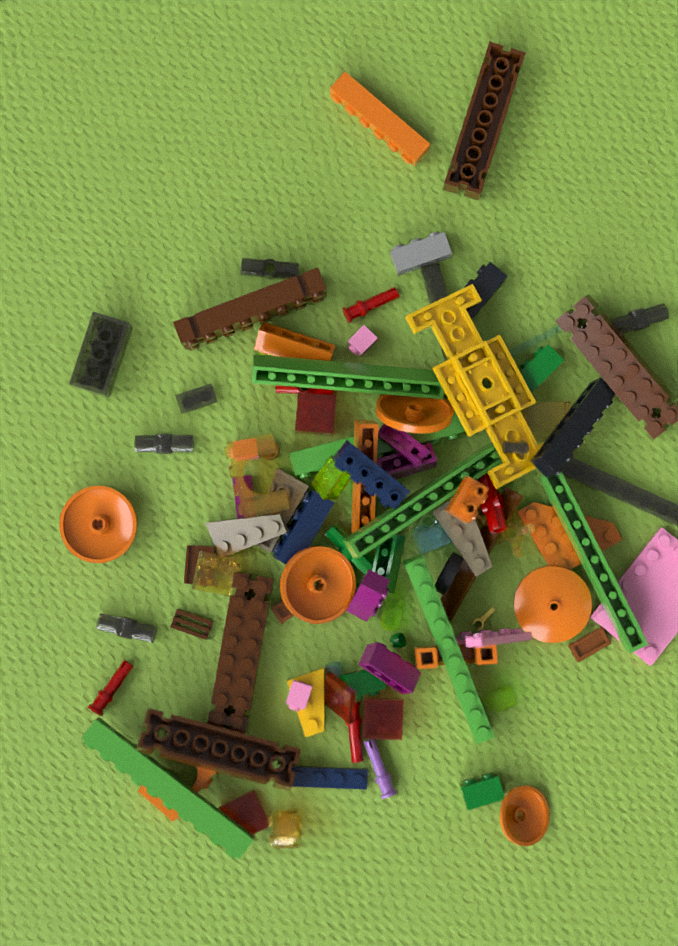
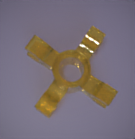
[496,515,538,558]

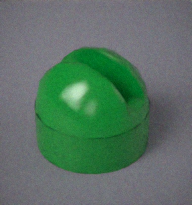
[389,632,406,649]

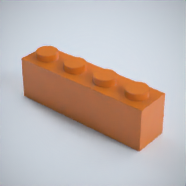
[254,322,336,361]

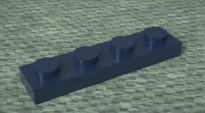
[291,766,368,790]

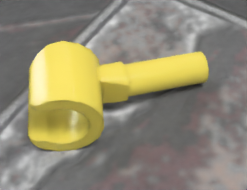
[472,607,495,630]

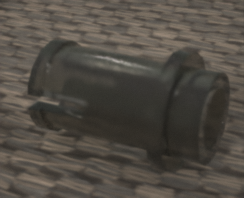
[502,440,528,455]

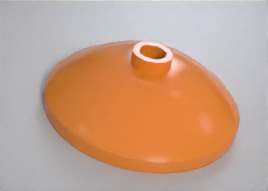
[500,785,550,846]

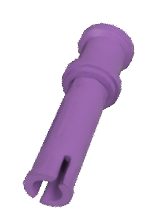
[363,738,398,799]

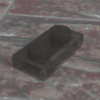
[175,383,218,414]

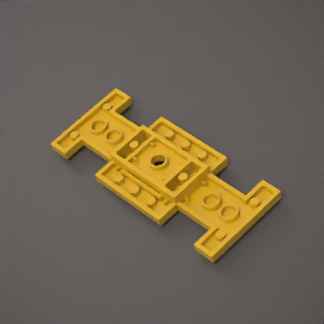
[405,284,544,489]

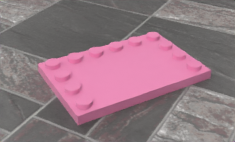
[590,527,678,666]

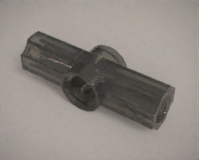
[240,258,299,280]
[611,303,669,334]
[134,433,194,454]
[96,613,157,643]

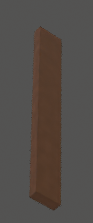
[440,487,523,623]

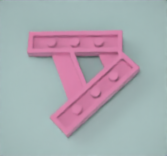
[455,628,532,647]

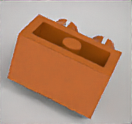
[445,476,489,523]

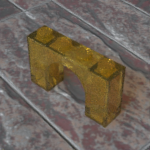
[224,432,290,519]

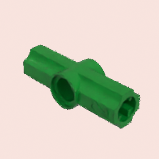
[325,523,374,575]

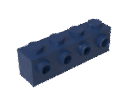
[332,440,410,509]
[272,490,334,564]

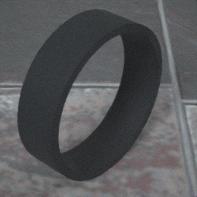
[435,552,463,595]

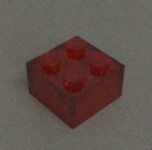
[295,392,337,436]
[362,697,403,740]

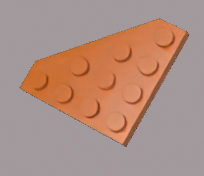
[516,502,622,570]

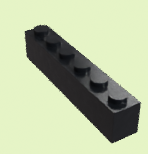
[530,378,616,477]

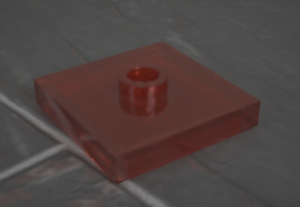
[324,671,356,725]
[219,790,271,835]

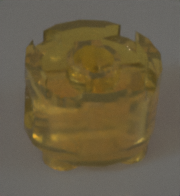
[268,808,301,850]

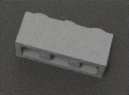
[390,232,452,276]

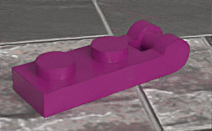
[378,423,430,468]

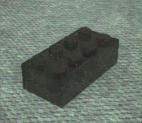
[69,312,133,399]

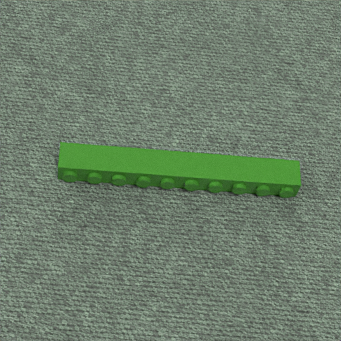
[251,354,445,399]
[290,405,477,479]
[342,442,502,558]
[539,472,648,653]
[403,553,495,744]
[81,717,255,859]

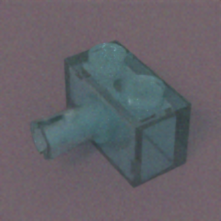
[411,519,452,554]

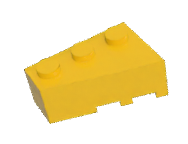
[287,667,325,737]

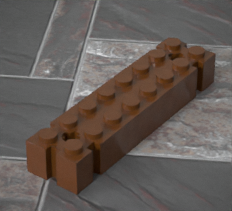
[443,41,526,201]
[173,267,327,351]
[556,294,678,440]
[207,572,274,734]
[136,708,301,791]

